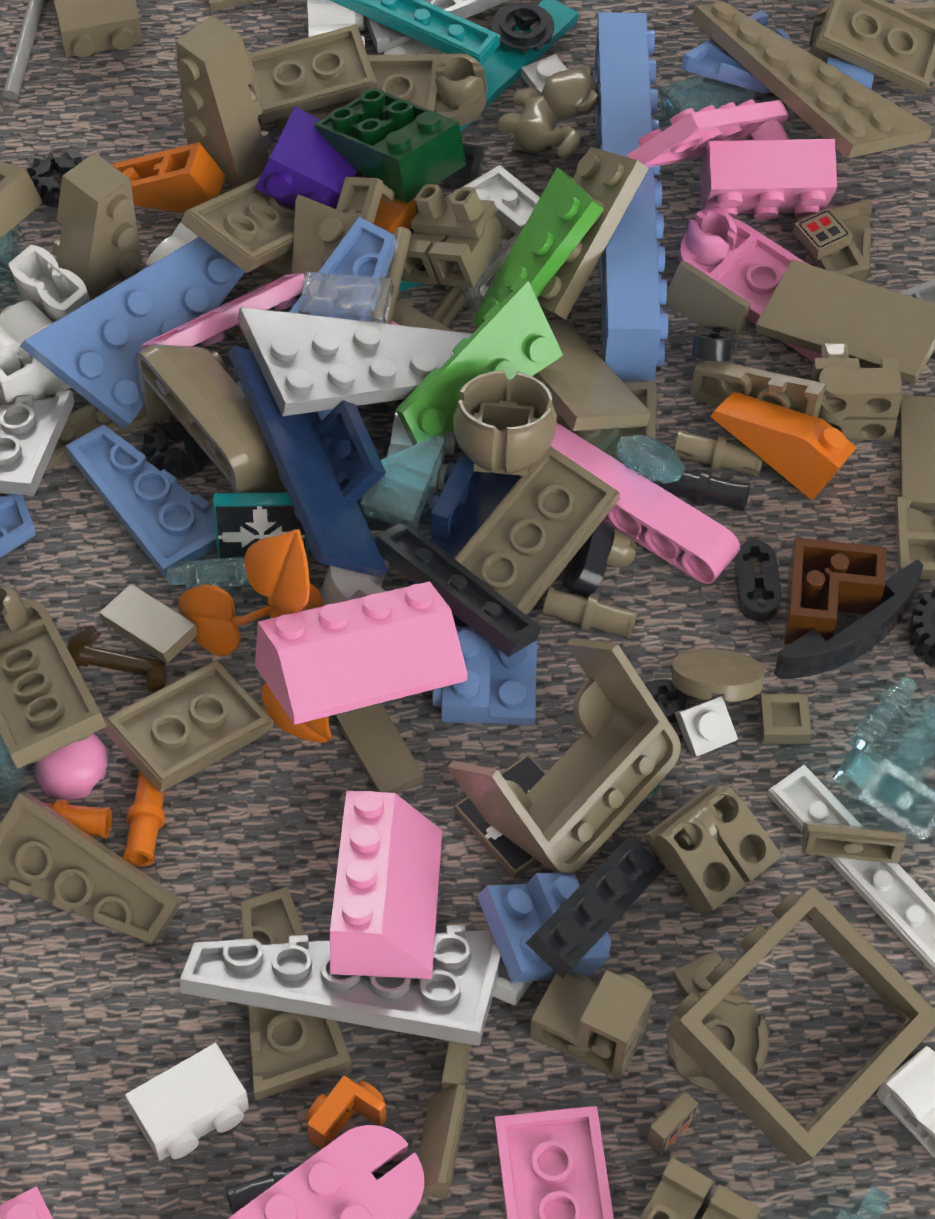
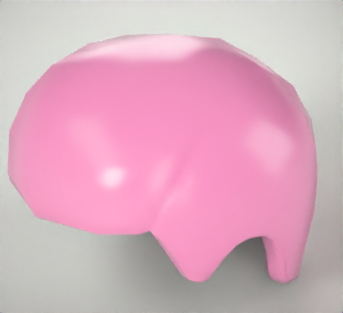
[35,733,108,800]

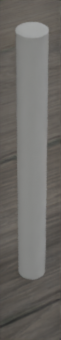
[2,0,45,99]

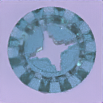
[616,435,685,484]

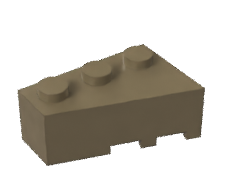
[52,152,142,300]

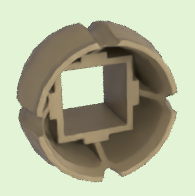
[453,371,557,476]

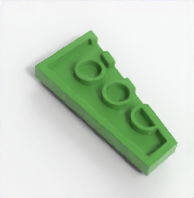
[472,167,604,328]
[395,278,563,450]

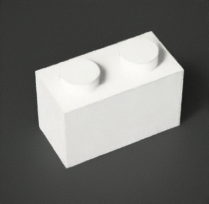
[125,1043,249,1161]

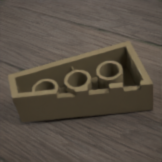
[175,14,272,189]

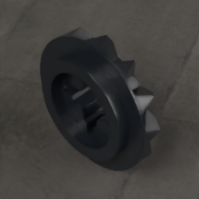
[491,3,554,55]
[27,151,82,206]
[142,416,210,478]

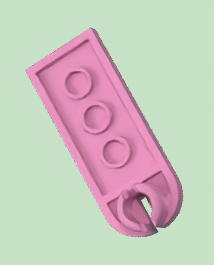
[627,99,789,168]
[679,208,820,362]
[494,1106,614,1219]
[228,1125,425,1219]

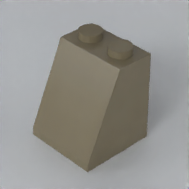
[51,0,143,58]

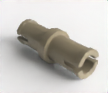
[673,429,763,478]
[542,587,638,640]

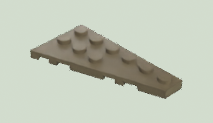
[690,1,934,159]

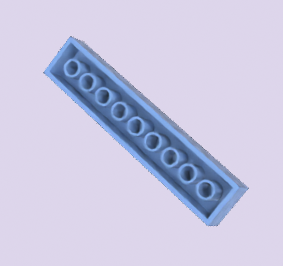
[594,12,668,380]

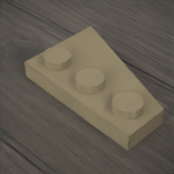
[690,360,826,417]

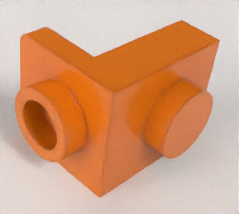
[306,1075,387,1149]

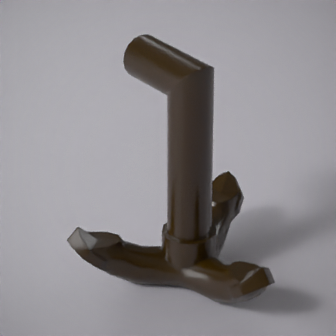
[67,625,166,693]

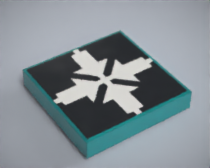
[213,493,309,567]

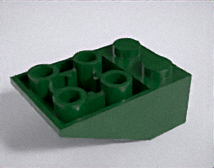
[315,88,466,203]

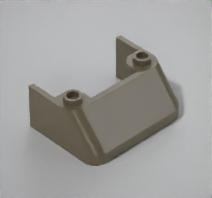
[136,344,288,493]
[447,638,681,874]

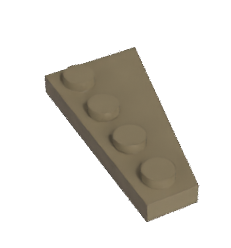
[0,791,183,944]

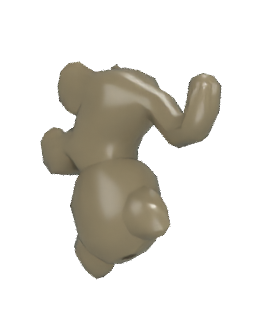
[498,65,599,159]

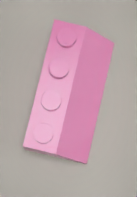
[255,582,468,725]
[330,791,442,979]

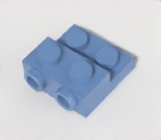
[433,626,537,725]
[477,872,611,983]

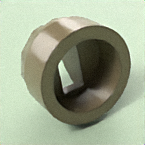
[607,529,637,568]

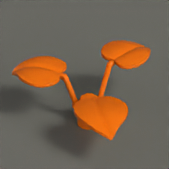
[178,529,333,743]

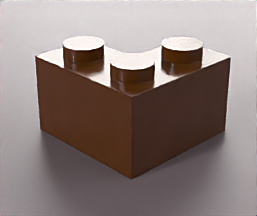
[784,538,887,644]

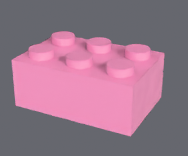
[700,139,837,220]

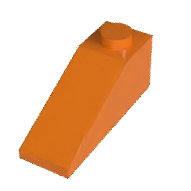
[111,142,226,213]
[710,391,857,501]

